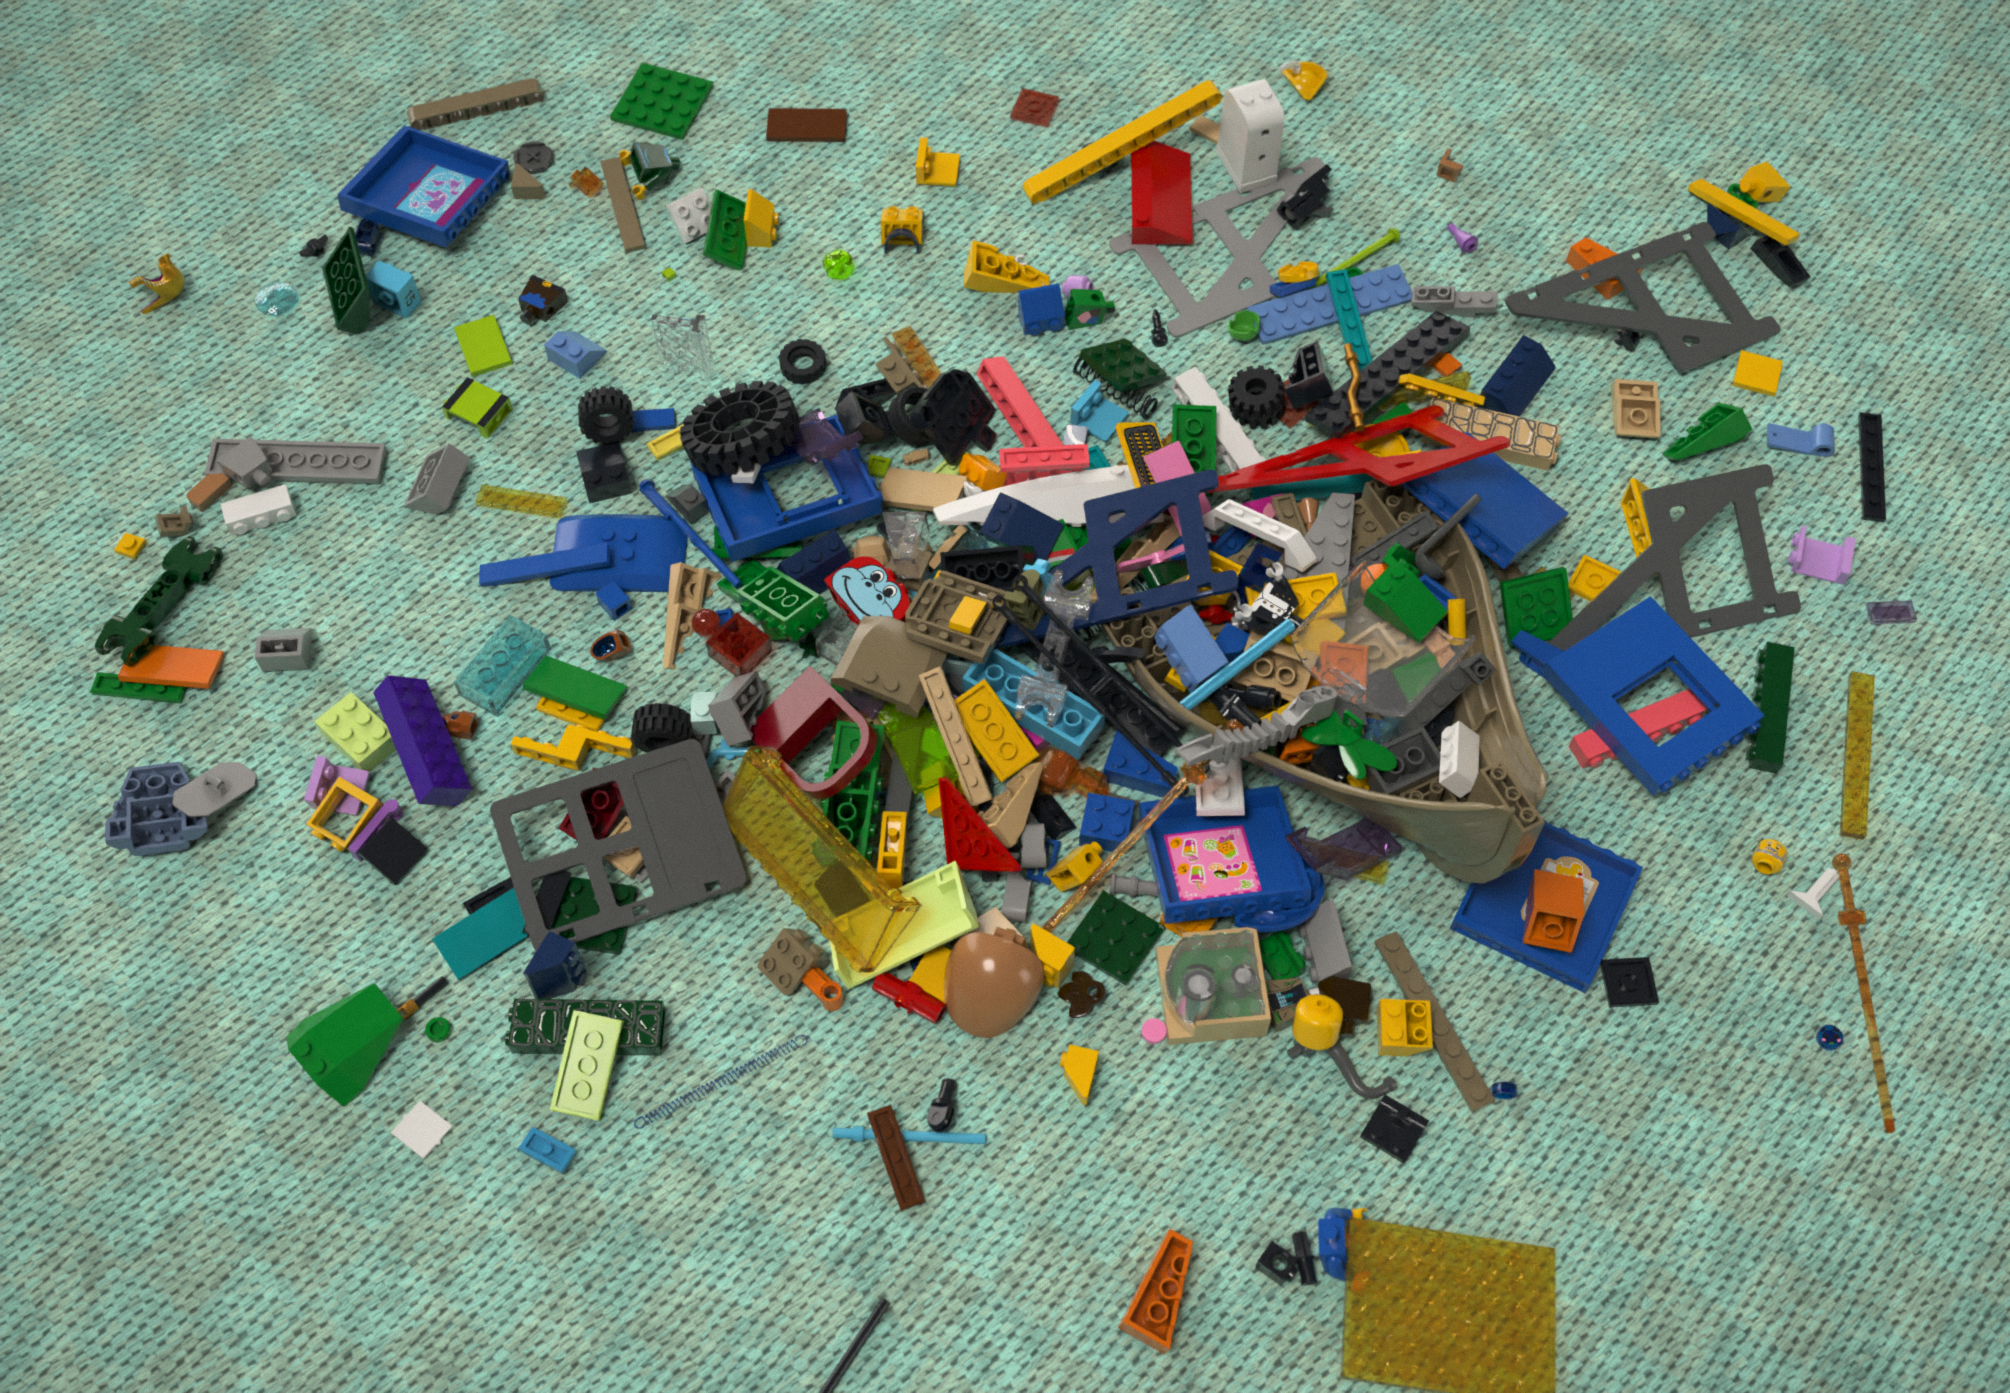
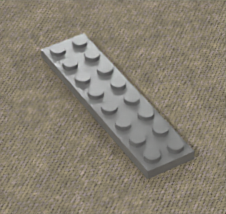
[205,439,387,484]

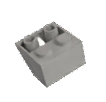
[255,628,312,671]

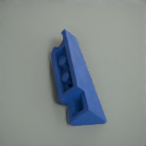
[1511,630,1564,681]

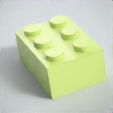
[314,692,396,772]

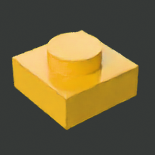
[114,532,147,560]

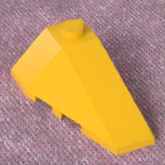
[964,240,1049,293]

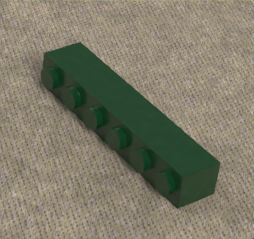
[1746,641,1795,774]

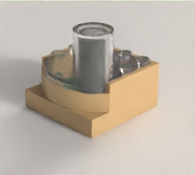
[1155,927,1271,1045]

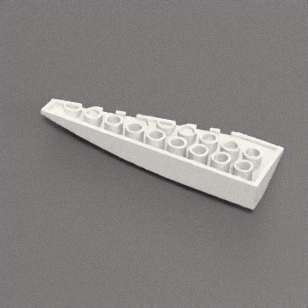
[933,465,1164,527]

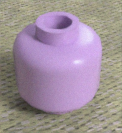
[1062,275,1094,300]

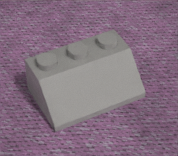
[403,443,470,515]
[1297,899,1352,987]

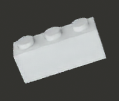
[221,484,297,535]
[1439,721,1480,798]

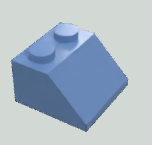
[544,331,607,379]

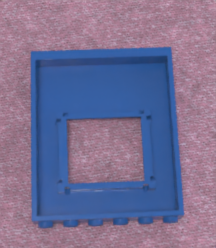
[690,415,884,562]
[1542,596,1765,797]

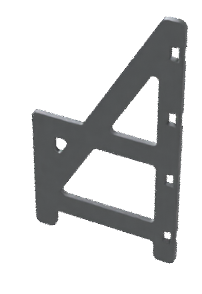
[1505,222,1780,373]
[1548,464,1801,651]

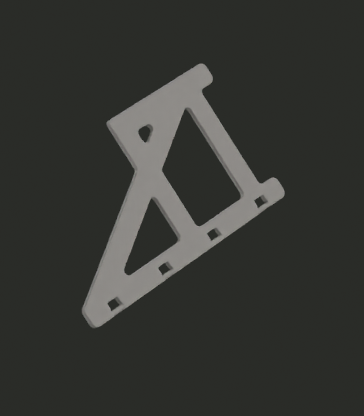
[1109,157,1325,338]

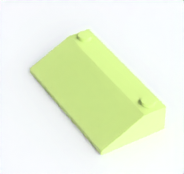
[827,861,979,989]

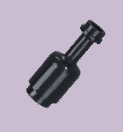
[1224,684,1282,711]

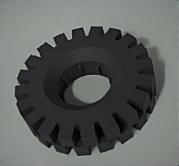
[679,381,800,475]

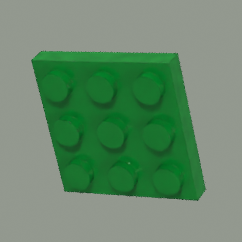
[1499,567,1573,649]

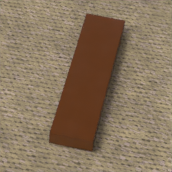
[867,1104,925,1211]

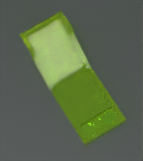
[866,696,958,794]

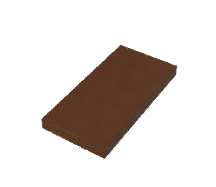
[766,108,847,142]

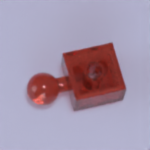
[692,609,773,677]

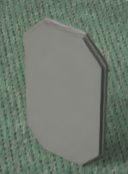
[172,762,256,817]

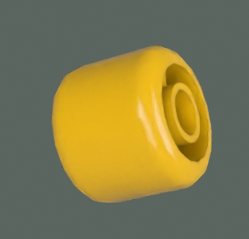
[1292,994,1343,1051]

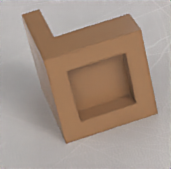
[1436,148,1463,183]

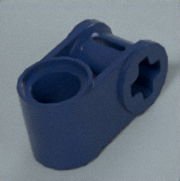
[355,218,382,257]

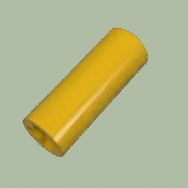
[1448,599,1466,647]

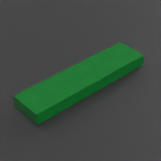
[90,672,187,704]

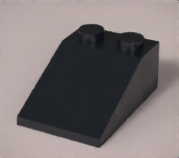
[576,441,632,504]

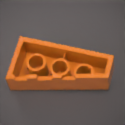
[1117,1229,1193,1354]

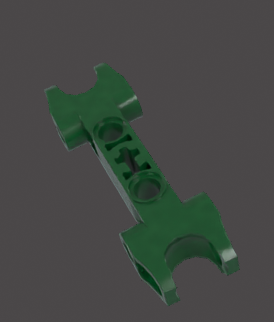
[94,536,223,667]

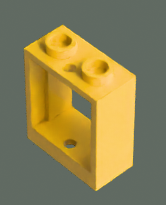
[306,777,384,852]

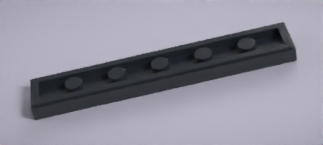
[1858,412,1886,522]

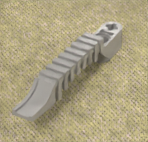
[1175,686,1337,766]
[996,763,1032,923]

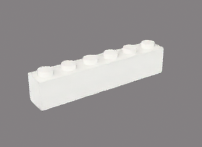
[1171,366,1266,472]

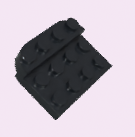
[910,369,996,464]

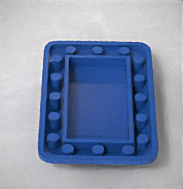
[549,514,688,592]

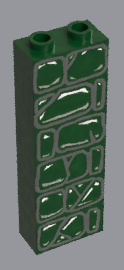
[505,999,666,1056]

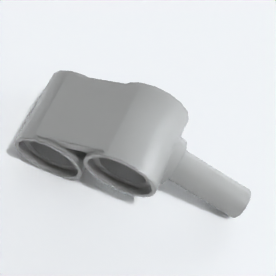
[1020,813,1046,869]

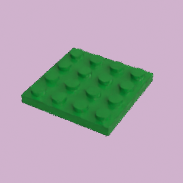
[610,62,714,140]

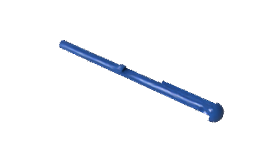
[639,479,742,589]

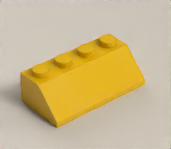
[1620,478,1657,574]

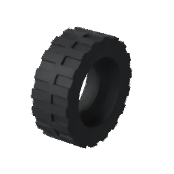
[779,339,826,385]

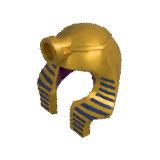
[128,253,185,314]

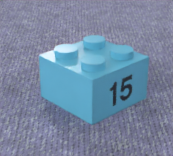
[366,260,421,318]

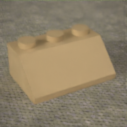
[1233,632,1318,701]

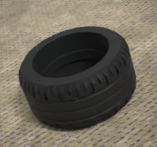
[888,386,931,446]

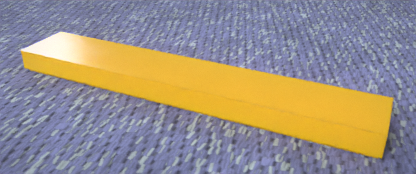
[1687,178,1800,246]

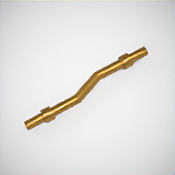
[1344,343,1364,432]

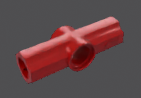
[872,972,946,1025]

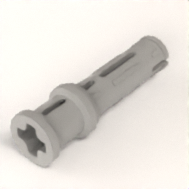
[1109,873,1158,897]

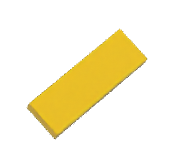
[536,697,607,732]

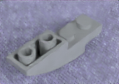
[1411,286,1498,318]

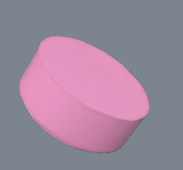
[1141,1018,1167,1044]

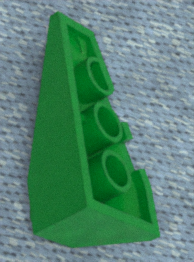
[1663,403,1753,461]

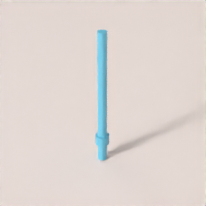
[833,1126,986,1144]

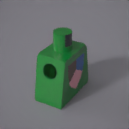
[1064,289,1115,330]

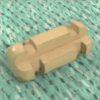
[902,448,929,466]

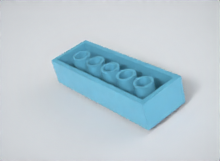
[962,648,1105,760]

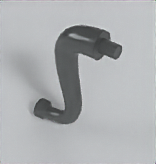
[1287,1039,1397,1099]

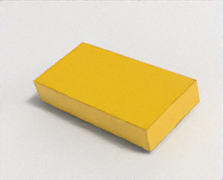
[948,596,987,634]

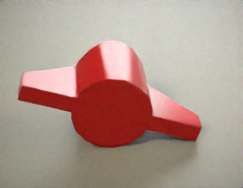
[1199,604,1235,624]

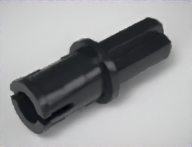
[1292,1231,1318,1286]

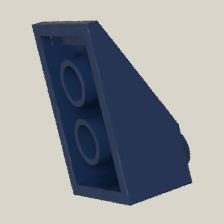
[980,492,1065,561]

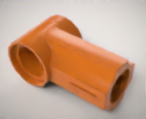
[801,967,844,1011]

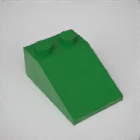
[1363,560,1448,644]

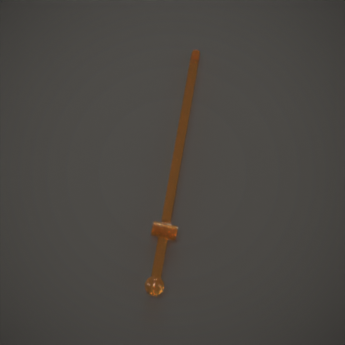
[1041,719,1244,933]
[1832,854,1895,1134]

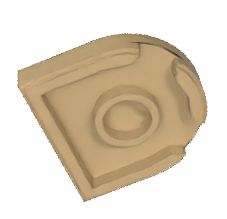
[929,525,968,570]

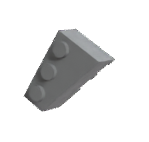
[708,670,766,746]

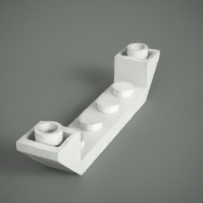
[1202,499,1317,572]

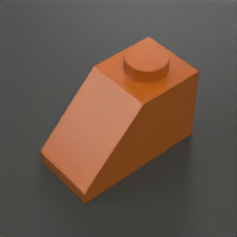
[1278,724,1321,765]

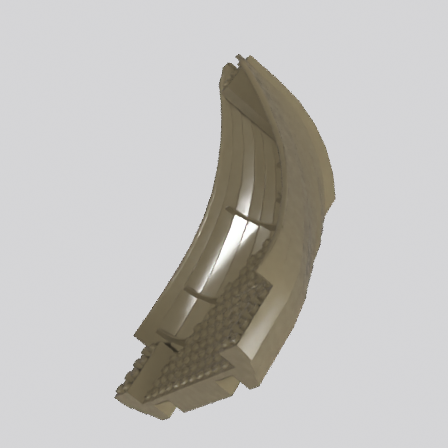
[1091,479,1549,883]

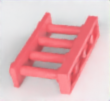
[999,444,1089,487]

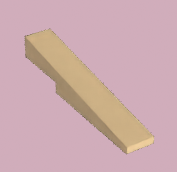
[1086,515,1180,603]

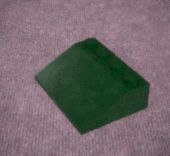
[322,226,370,334]

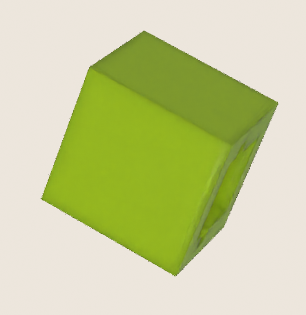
[661,267,677,282]

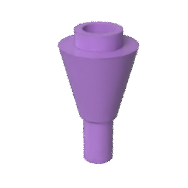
[1447,223,1478,253]

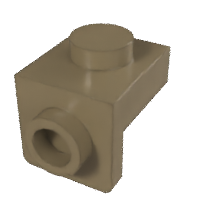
[155,506,193,537]

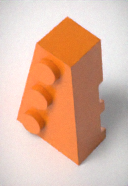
[1566,237,1643,300]

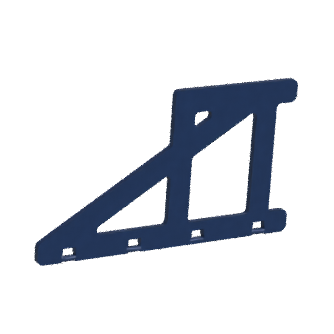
[994,469,1239,648]

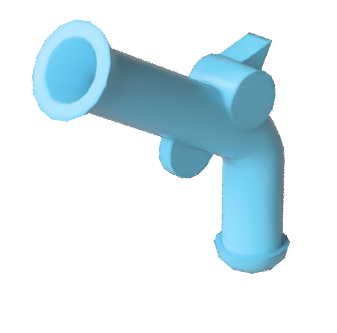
[706,738,759,771]

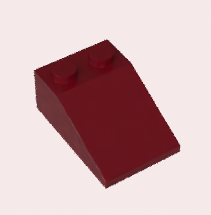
[558,767,628,840]

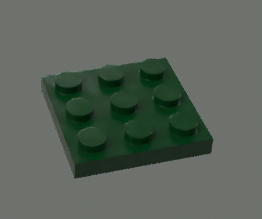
[1079,338,1167,392]
[551,876,638,955]
[1067,890,1165,986]

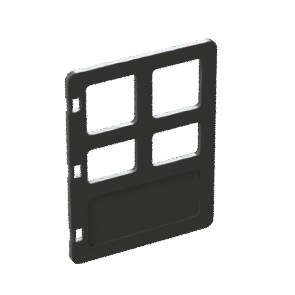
[490,739,746,951]

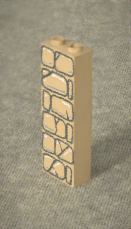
[1421,397,1561,471]

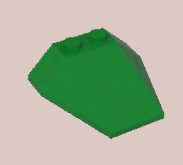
[286,983,405,1107]

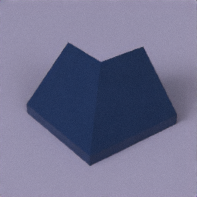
[1707,203,1751,250]

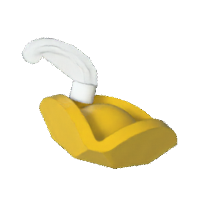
[1279,61,1329,100]

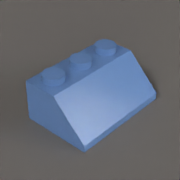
[1154,605,1229,693]

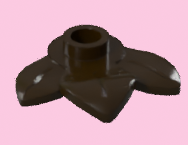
[1057,971,1106,1018]

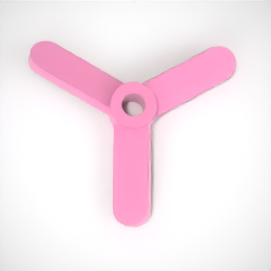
[1116,544,1185,573]

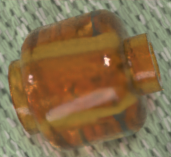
[1073,767,1109,799]

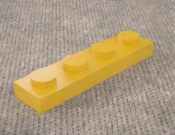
[1398,373,1485,407]

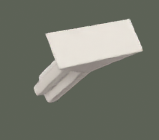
[1787,868,1839,921]

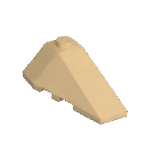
[978,762,1043,848]

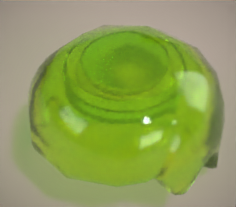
[822,249,855,280]

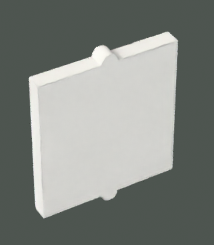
[391,1101,453,1159]

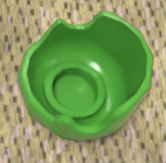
[1228,310,1260,341]

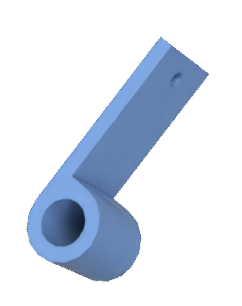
[1767,423,1835,457]

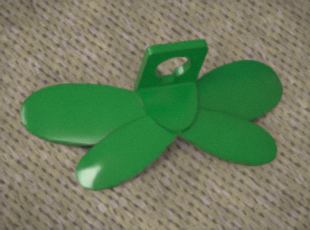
[1301,708,1397,780]

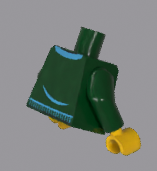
[619,142,680,200]

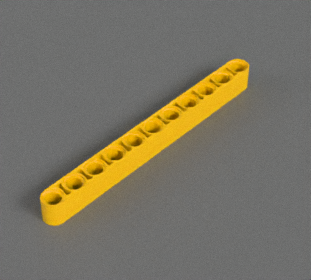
[1022,80,1223,205]

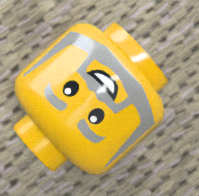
[1752,839,1788,875]

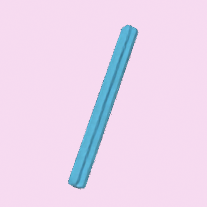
[1179,619,1295,710]

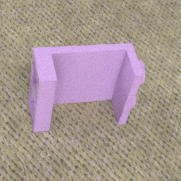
[1788,525,1856,585]

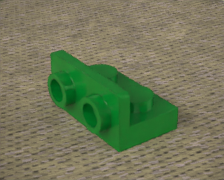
[1382,543,1421,578]
[1259,931,1305,980]

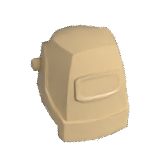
[852,535,892,567]

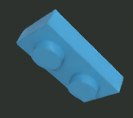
[518,1127,577,1174]

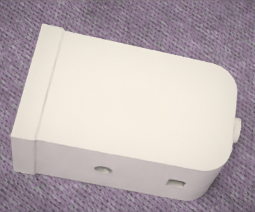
[1216,79,1285,193]

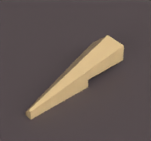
[663,562,721,669]

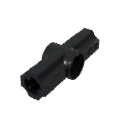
[1207,685,1262,730]

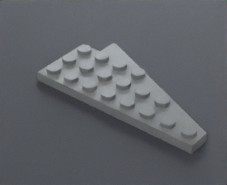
[1280,493,1355,644]

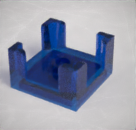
[1234,542,1282,604]

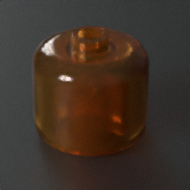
[1035,747,1081,796]

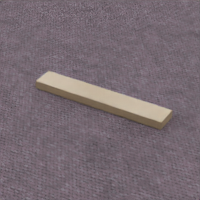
[918,666,993,807]

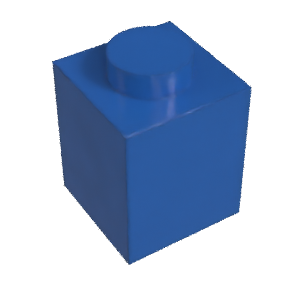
[595,581,632,621]

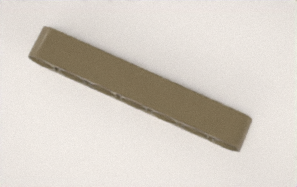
[407,78,544,130]

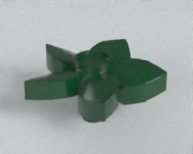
[799,632,821,659]

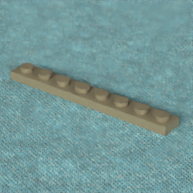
[1374,931,1495,1113]

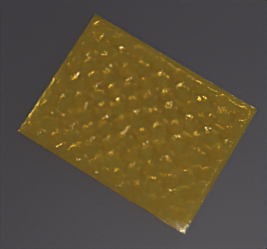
[1340,1217,1555,1393]

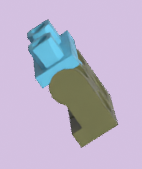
[1004,559,1056,630]

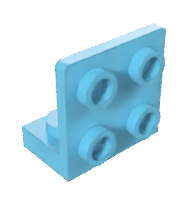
[1070,380,1129,442]

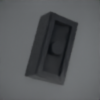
[1030,793,1077,840]

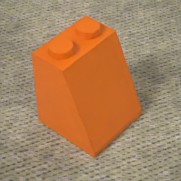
[1523,869,1584,953]

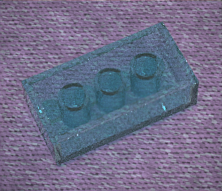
[454,615,551,716]

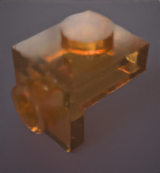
[569,166,604,198]

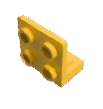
[916,137,960,186]
[881,206,923,245]

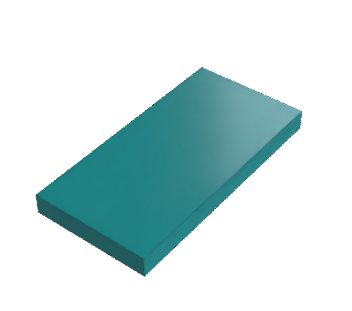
[432,888,529,980]

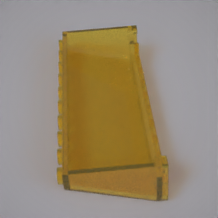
[722,746,922,973]

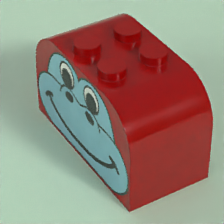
[824,556,912,628]

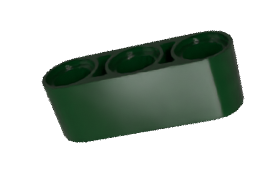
[1141,559,1189,589]

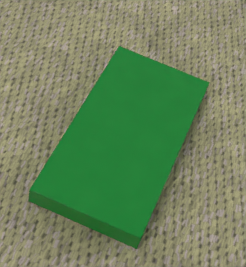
[703,189,747,270]
[523,655,627,720]

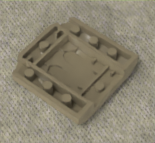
[905,570,1009,664]
[830,616,949,719]

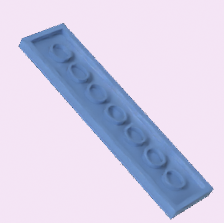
[1247,264,1412,345]

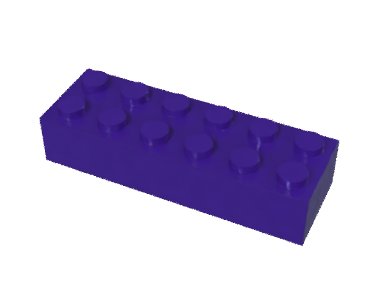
[373,675,472,806]

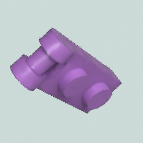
[348,799,403,862]

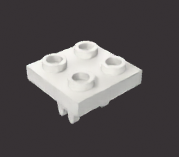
[666,188,711,243]

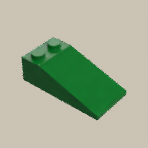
[1171,404,1217,497]

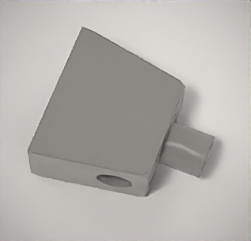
[217,436,273,488]

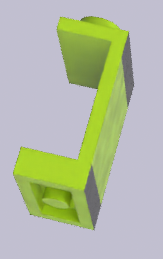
[442,377,512,439]

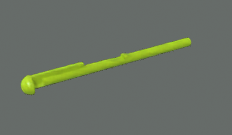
[1291,228,1400,295]

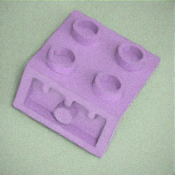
[304,756,370,816]

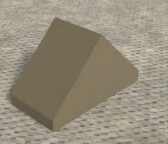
[511,163,546,199]

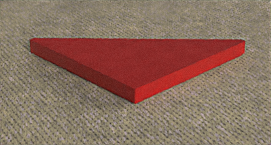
[938,777,1021,872]

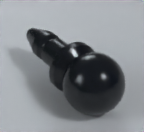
[1151,309,1168,347]

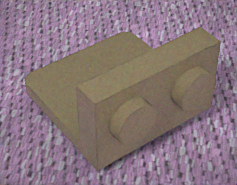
[757,928,830,996]

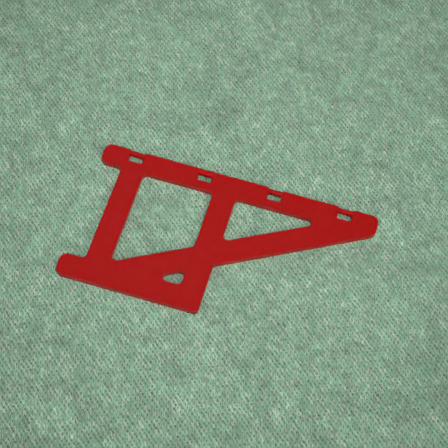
[1207,405,1510,492]

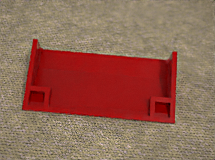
[1131,140,1193,244]

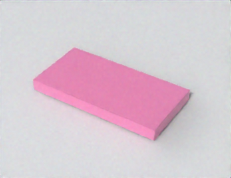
[1143,441,1212,537]

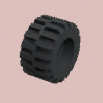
[578,386,634,445]
[631,703,692,753]

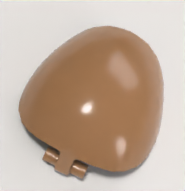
[944,927,1044,1038]

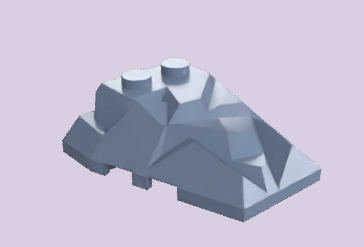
[105,762,208,856]

